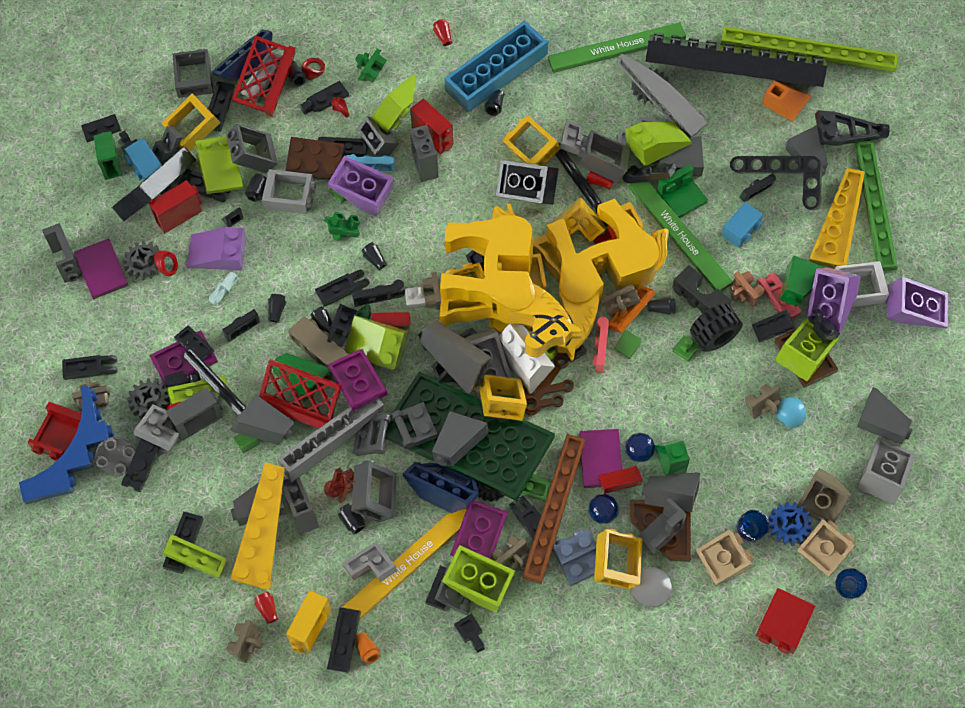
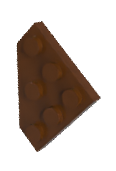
[630,500,691,562]

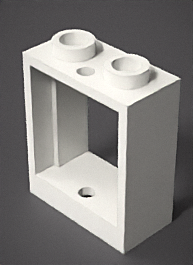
[835,261,889,307]

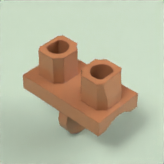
[731,271,765,307]

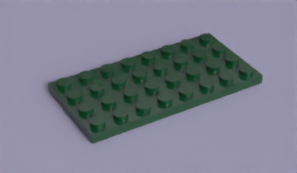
[385,371,555,501]

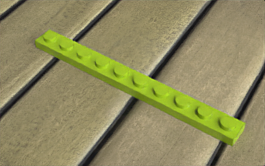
[721,26,899,72]

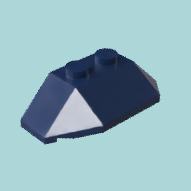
[212,29,273,80]
[403,462,479,514]

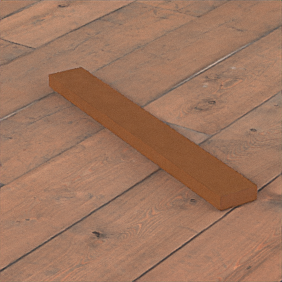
[522,434,586,584]

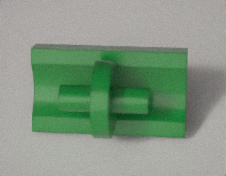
[355,48,387,82]
[324,212,360,241]

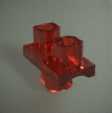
[324,468,354,503]

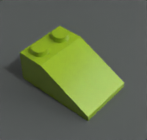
[371,74,417,132]
[625,121,692,166]
[195,136,243,194]
[345,315,409,370]
[775,318,839,382]
[442,545,515,613]

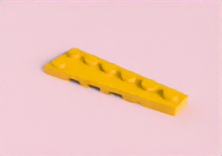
[809,168,865,268]
[230,462,285,590]

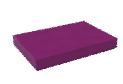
[74,238,129,299]
[149,330,218,388]
[327,349,388,411]
[579,429,622,488]
[450,500,508,560]

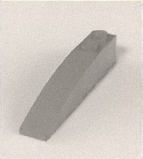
[617,54,707,139]
[277,399,384,482]

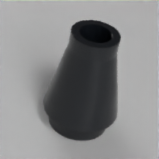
[288,61,306,86]
[485,90,505,116]
[361,242,387,270]
[268,294,287,323]
[648,296,676,315]
[310,306,332,334]

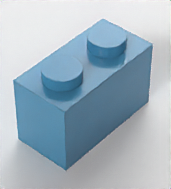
[124,138,162,181]
[721,202,763,247]

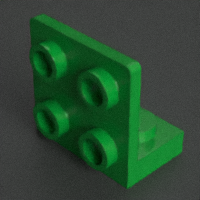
[657,164,708,218]

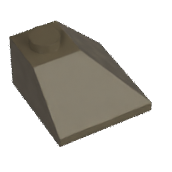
[797,468,851,523]

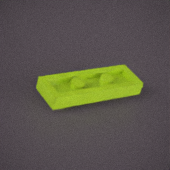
[167,375,228,404]
[162,534,227,579]

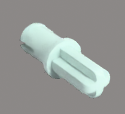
[209,272,239,305]

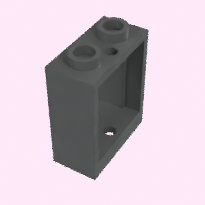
[172,49,213,98]
[226,124,278,173]
[409,125,439,182]
[578,130,630,183]
[166,387,223,441]
[351,460,396,522]

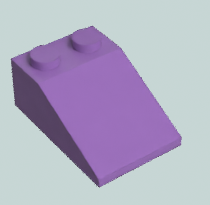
[327,156,394,217]
[186,227,247,271]
[807,267,861,334]
[887,277,948,328]

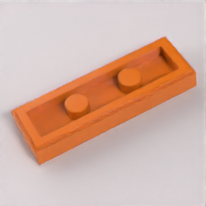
[608,286,655,333]

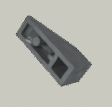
[282,477,319,534]

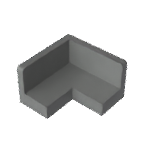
[638,498,686,554]

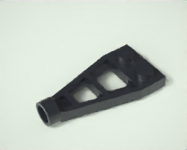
[815,110,890,146]

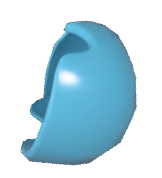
[776,397,806,428]

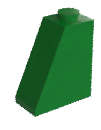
[94,131,123,180]
[779,256,826,307]
[272,353,333,402]
[655,440,690,475]

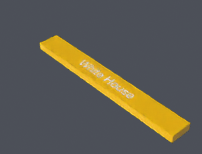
[342,508,466,621]

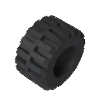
[690,304,743,352]

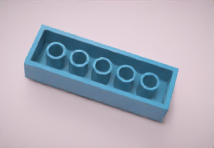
[444,20,548,112]

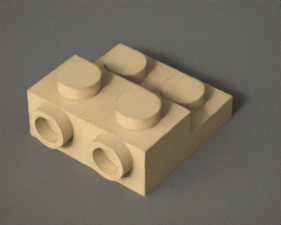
[797,519,856,577]
[696,529,754,586]

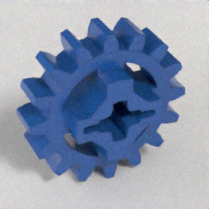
[768,502,812,546]

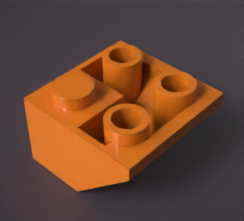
[762,80,812,122]

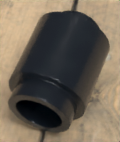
[245,174,267,202]
[338,503,366,534]

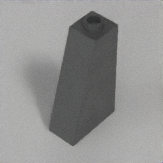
[420,320,492,394]

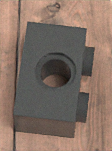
[357,117,399,156]

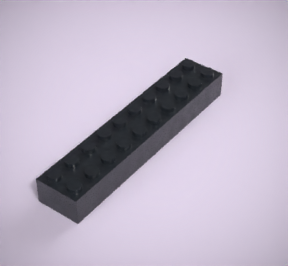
[645,33,827,87]

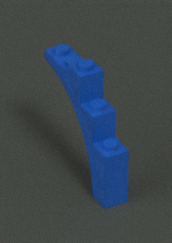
[19,385,114,504]

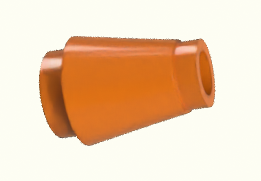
[355,632,380,664]

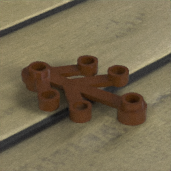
[522,352,574,415]

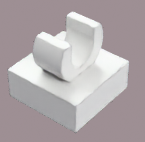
[405,287,426,308]

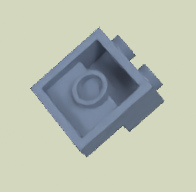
[553,529,596,586]

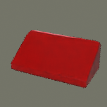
[372,312,411,327]
[598,466,643,494]

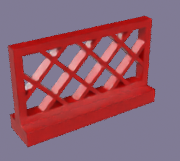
[232,36,296,117]
[259,359,342,428]

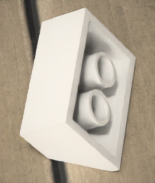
[499,324,555,393]

